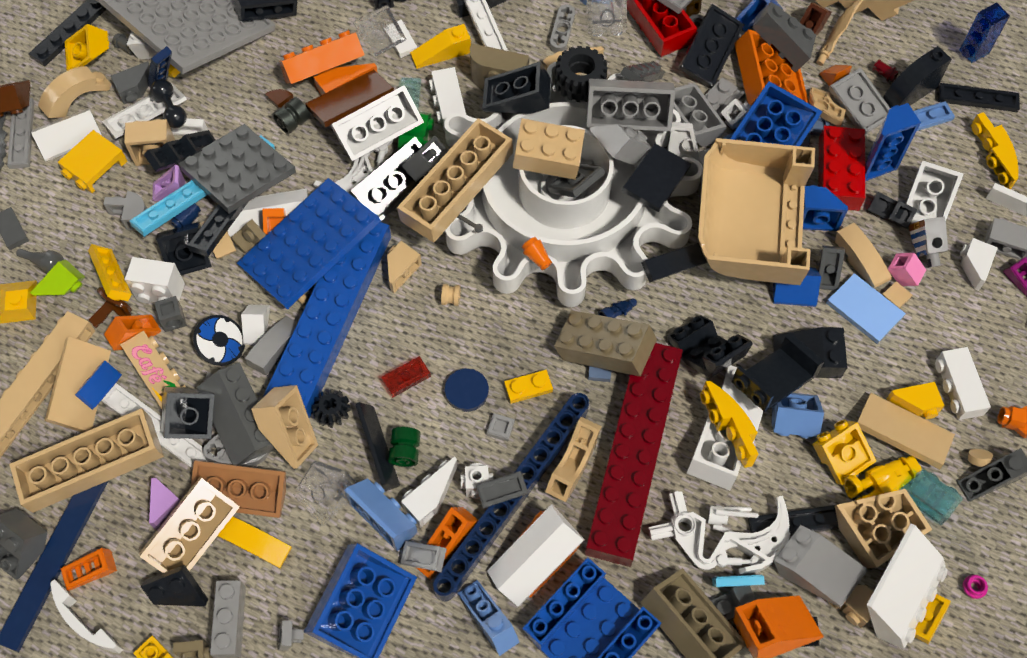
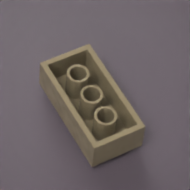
[554,310,657,376]

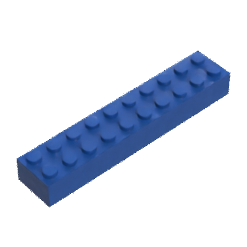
[263,222,391,418]

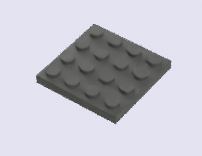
[178,124,296,213]

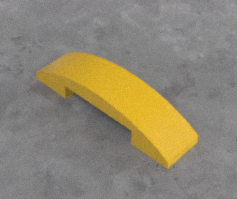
[217,516,292,568]

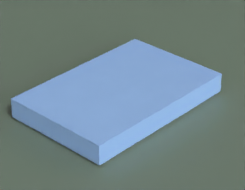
[826,273,906,344]

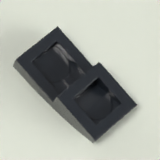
[867,192,917,229]

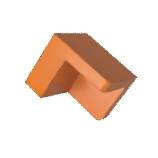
[262,208,286,235]

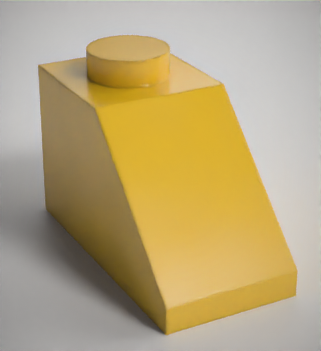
[886,382,944,419]

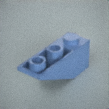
[458,580,520,656]

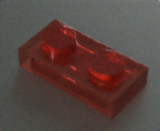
[381,356,431,398]

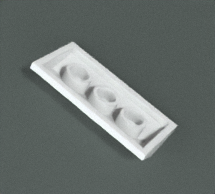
[102,83,187,140]
[228,188,308,238]
[487,504,585,607]

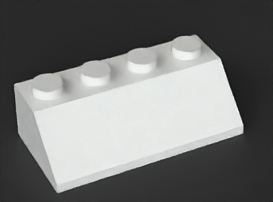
[330,85,424,161]

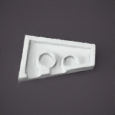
[668,122,699,161]

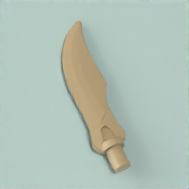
[816,0,863,66]

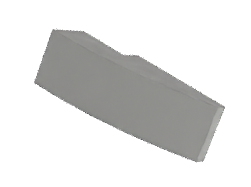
[245,316,298,375]

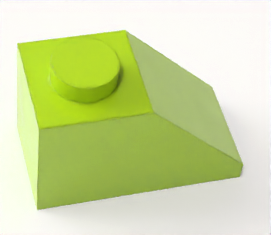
[30,259,85,296]

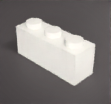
[429,67,466,130]
[935,347,991,420]

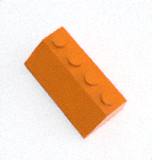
[279,30,365,84]

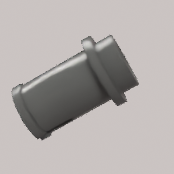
[112,33,134,55]

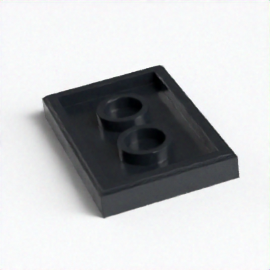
[622,143,692,212]

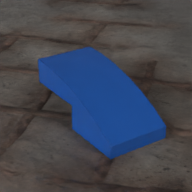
[75,360,122,410]

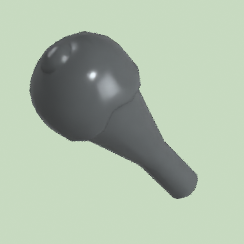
[16,249,64,274]

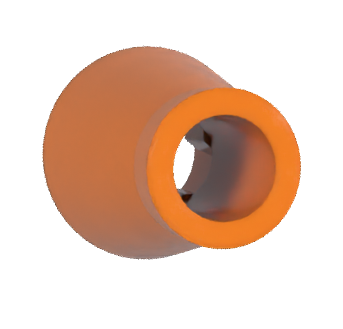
[521,237,552,271]

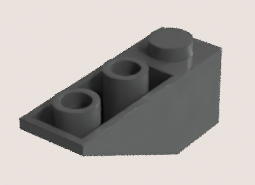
[957,448,1027,502]

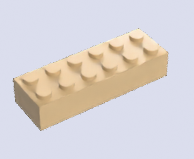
[397,118,513,243]
[9,408,164,513]

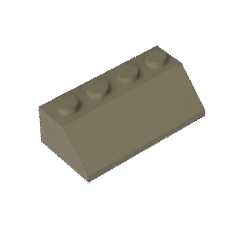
[640,568,746,658]

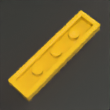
[88,244,132,301]

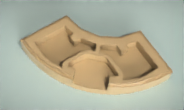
[809,87,846,127]

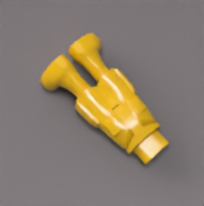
[843,455,922,500]

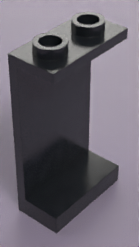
[731,333,824,412]

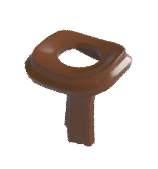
[89,287,132,328]

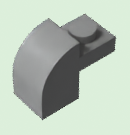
[103,191,147,230]

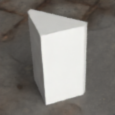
[31,107,102,161]

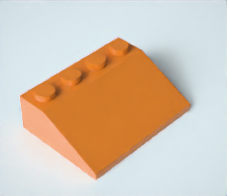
[735,29,809,106]

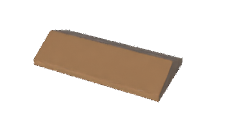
[191,460,286,518]

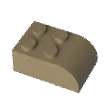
[470,43,529,90]

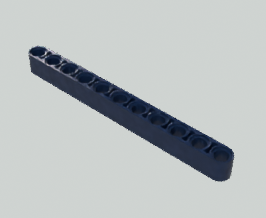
[433,393,589,602]

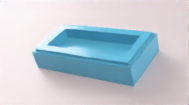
[712,574,765,587]

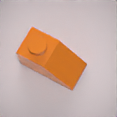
[104,315,162,351]

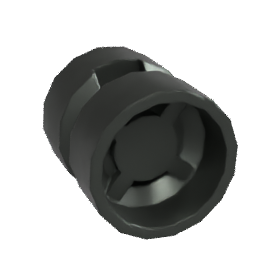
[272,97,311,134]

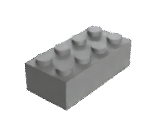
[586,79,675,131]

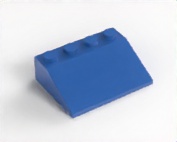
[730,81,823,146]
[304,543,417,658]

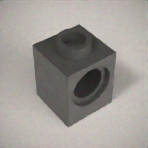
[154,296,187,332]

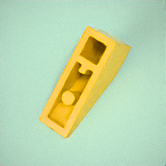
[410,24,471,69]

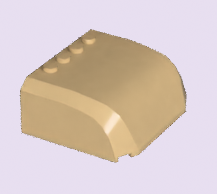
[698,138,815,285]

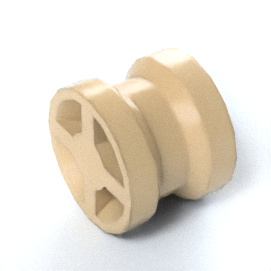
[441,284,461,306]

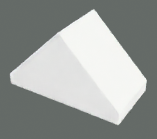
[241,305,270,345]

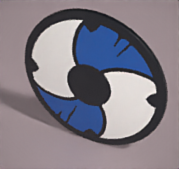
[193,315,245,366]

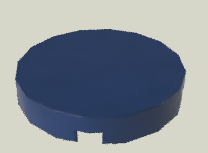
[444,368,489,412]

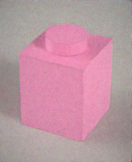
[888,253,926,286]

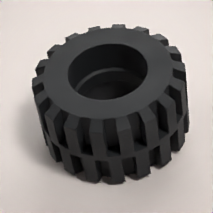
[555,46,608,102]

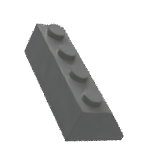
[197,362,276,466]

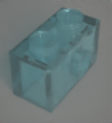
[907,469,963,525]

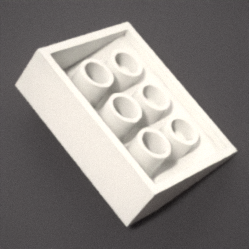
[867,524,947,649]

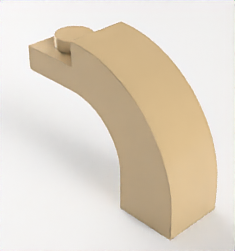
[38,66,112,118]
[545,417,602,502]

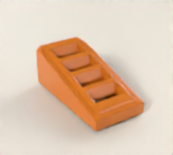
[60,548,117,591]

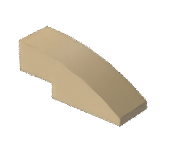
[835,223,892,288]

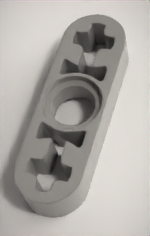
[550,5,575,53]

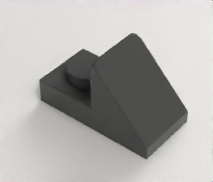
[816,245,845,291]
[710,585,757,621]

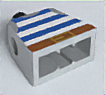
[909,216,948,268]

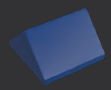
[773,268,821,307]

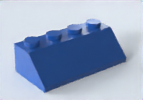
[865,103,921,181]

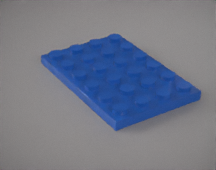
[237,178,381,310]

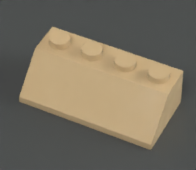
[139,476,240,573]

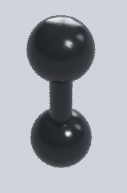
[150,79,187,128]

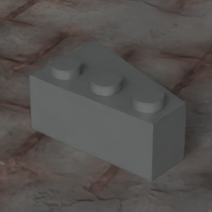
[753,2,816,72]

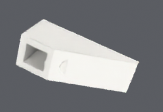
[401,457,458,528]

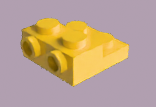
[812,420,876,485]

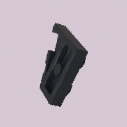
[141,565,209,607]

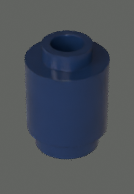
[169,203,201,228]

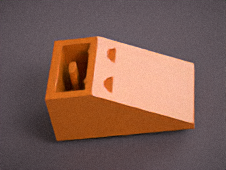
[734,595,824,658]

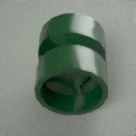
[388,427,421,467]

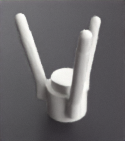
[708,505,759,547]

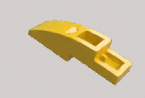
[971,112,1018,189]
[700,381,759,468]

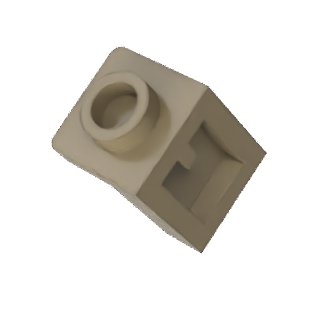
[231,219,266,253]
[173,640,212,658]

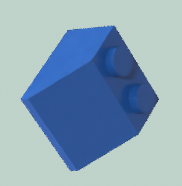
[803,185,848,231]

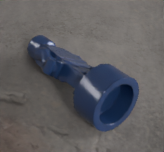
[598,298,637,318]

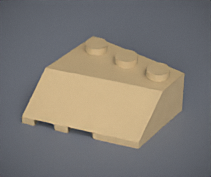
[835,488,932,569]

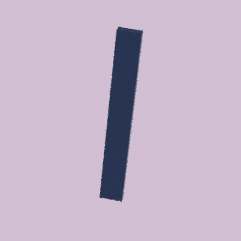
[0,481,108,652]

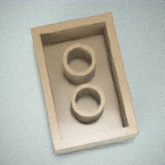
[512,118,585,180]

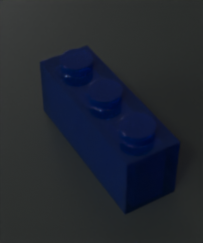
[959,2,1010,63]

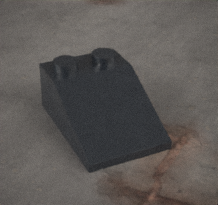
[482,61,551,114]
[772,327,847,378]

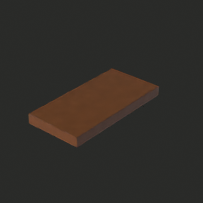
[305,70,394,128]

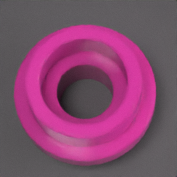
[963,575,988,599]

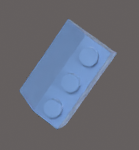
[344,478,418,552]

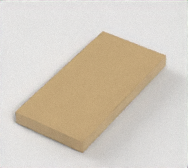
[45,336,111,433]
[857,393,955,469]

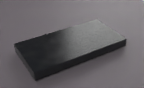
[678,4,744,89]

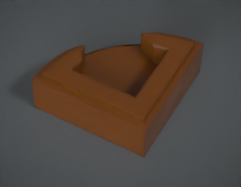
[265,89,293,109]

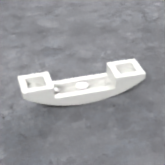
[51,579,123,654]

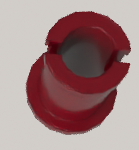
[872,59,899,82]

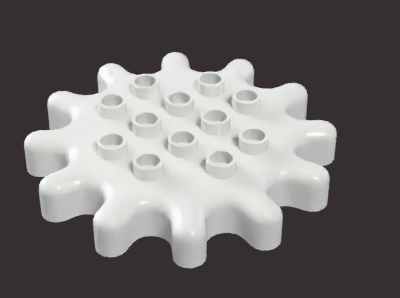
[429,62,703,308]

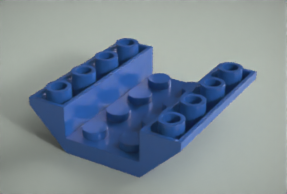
[522,558,662,658]

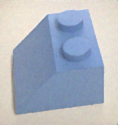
[771,393,824,439]

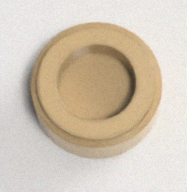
[968,449,993,467]

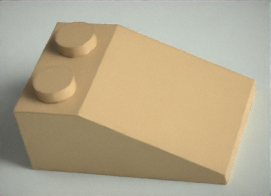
[251,385,318,469]

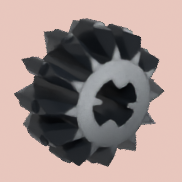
[312,389,351,428]

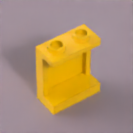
[58,130,127,193]

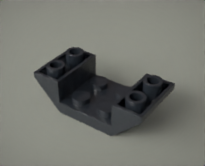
[666,315,753,378]

